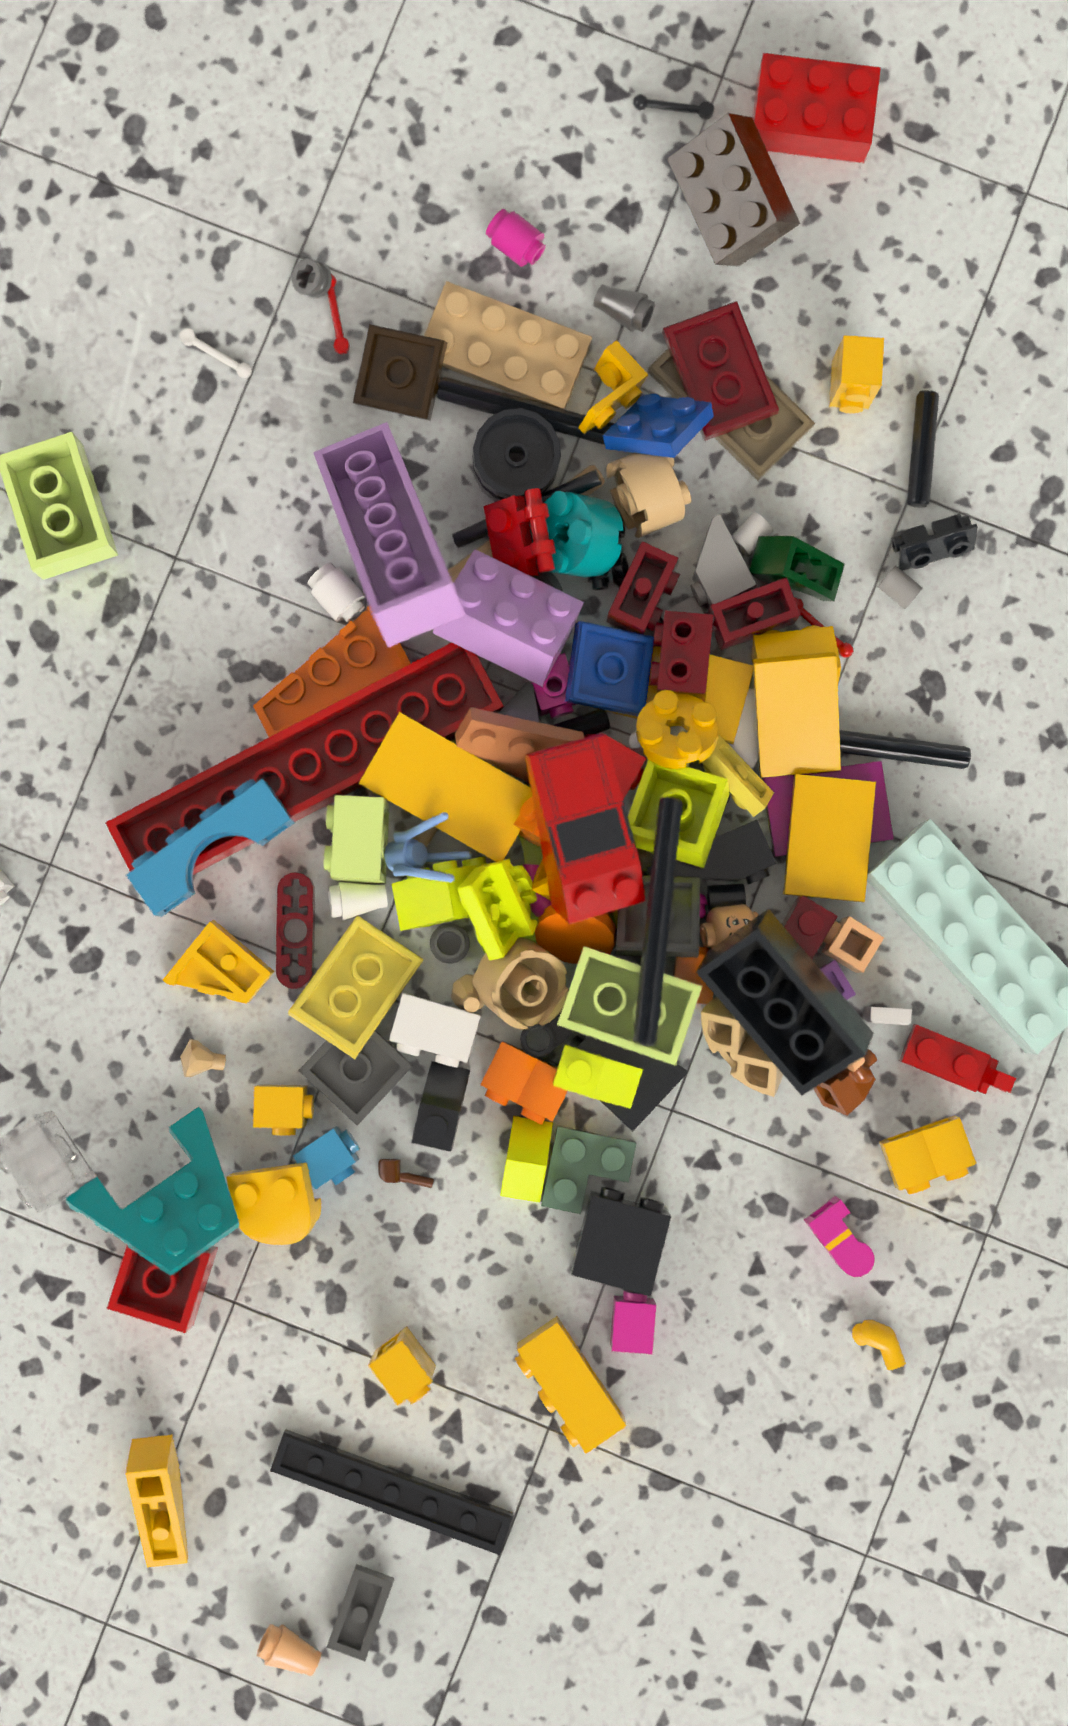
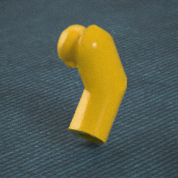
[852,1320,906,1370]

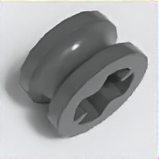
[292,258,332,298]

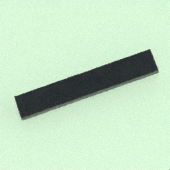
[270,1429,514,1555]

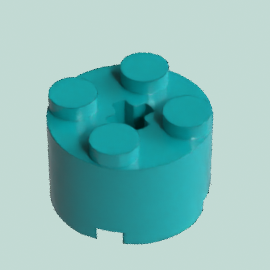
[529,491,623,577]

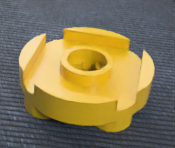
[636,690,719,769]

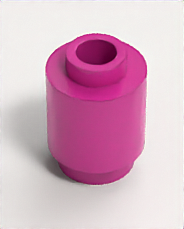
[486,209,546,267]

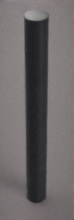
[452,469,602,548]

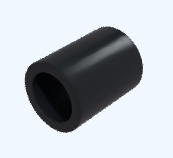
[707,883,746,912]

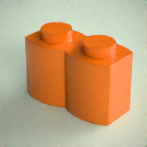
[480,1041,568,1125]

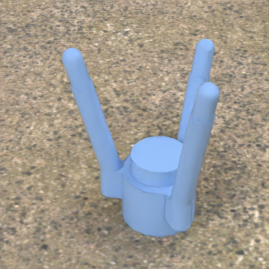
[385,812,472,882]

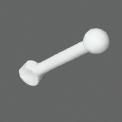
[180,328,252,378]

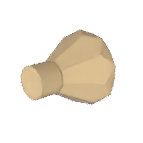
[451,974,485,1013]
[180,1039,226,1077]

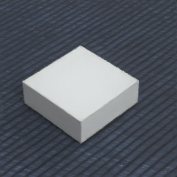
[864,1006,912,1025]

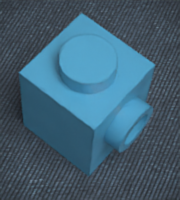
[293,1126,360,1190]

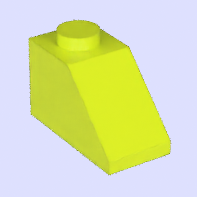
[553,1045,643,1109]

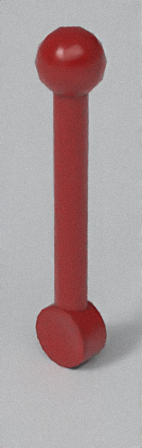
[327,274,350,355]
[794,597,854,658]

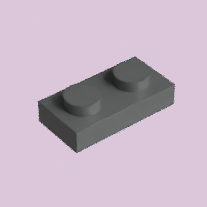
[326,1564,394,1661]

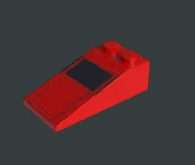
[525,733,646,924]

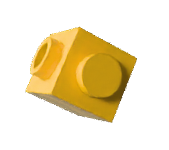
[253,1084,314,1136]

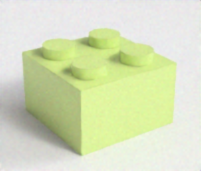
[324,795,390,884]

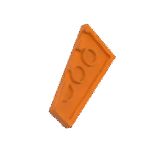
[253,606,411,737]

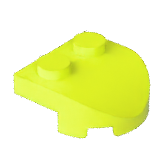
[457,859,538,960]

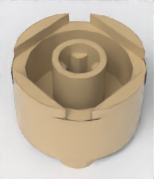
[606,453,691,538]
[472,937,569,1030]

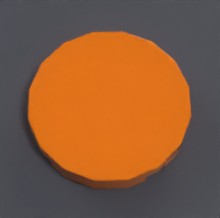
[535,905,616,964]

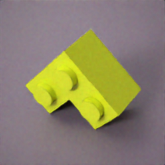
[391,857,489,931]

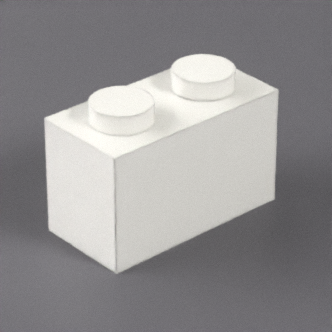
[389,993,482,1068]

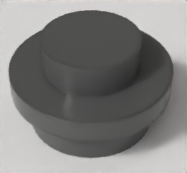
[430,923,470,964]

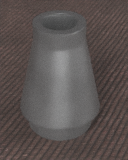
[593,284,655,332]

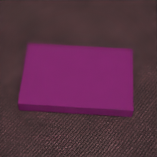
[762,761,894,857]

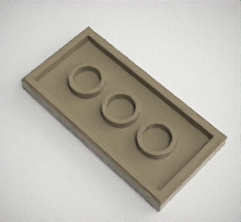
[648,349,815,481]

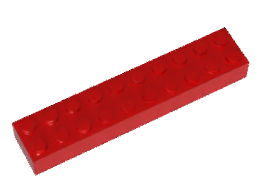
[105,642,504,875]

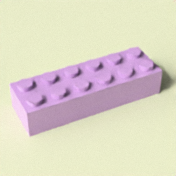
[313,422,466,647]

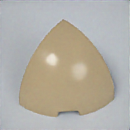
[701,997,783,1097]

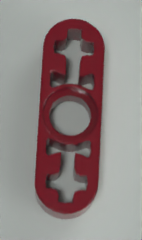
[276,872,315,989]

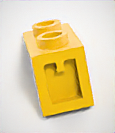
[579,340,648,434]

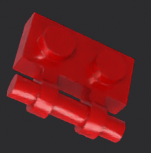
[483,488,556,577]

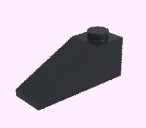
[644,820,777,885]

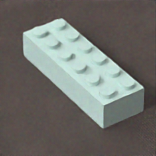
[867,819,1068,1054]

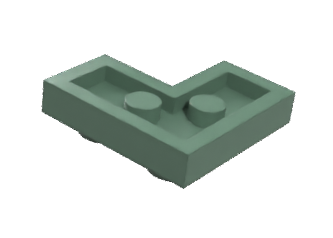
[541,1125,637,1214]

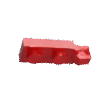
[899,1024,1016,1094]

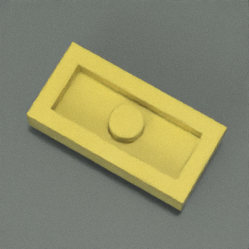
[702,735,774,817]

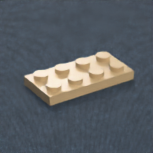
[424,281,592,409]

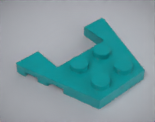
[65,1107,239,1276]

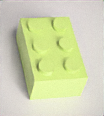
[0,432,118,580]
[557,947,702,1066]

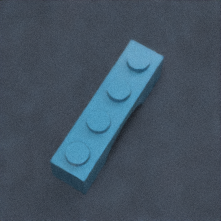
[126,779,296,917]

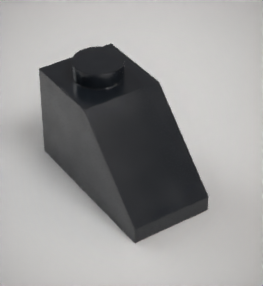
[411,1061,471,1152]

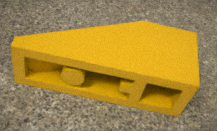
[125,1435,188,1567]

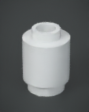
[307,562,366,623]

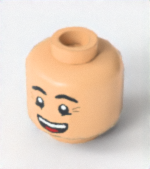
[700,904,759,949]

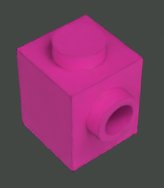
[530,653,578,719]

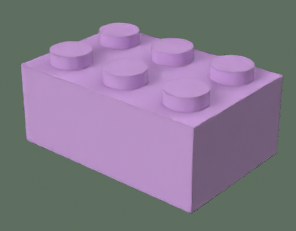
[433,549,584,686]

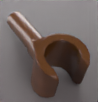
[378,1159,434,1188]

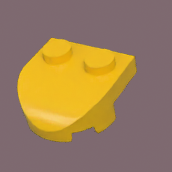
[226,1162,321,1245]

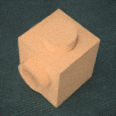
[822,916,884,973]

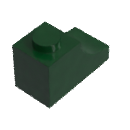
[749,536,845,601]

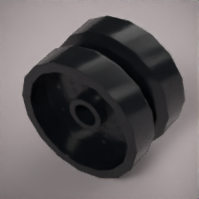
[472,408,561,502]

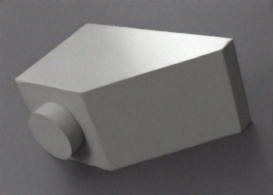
[690,514,757,610]

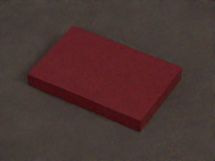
[662,301,779,441]

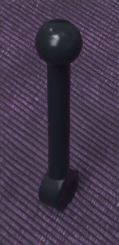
[633,94,714,120]

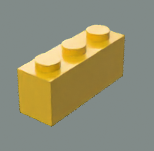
[515,1316,627,1454]

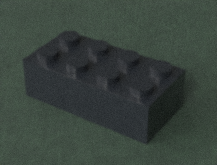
[696,909,874,1096]

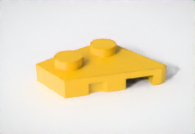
[163,920,275,1004]

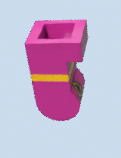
[804,1196,875,1277]

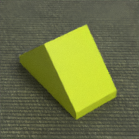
[500,1116,553,1203]

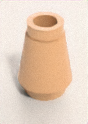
[257,1624,321,1676]

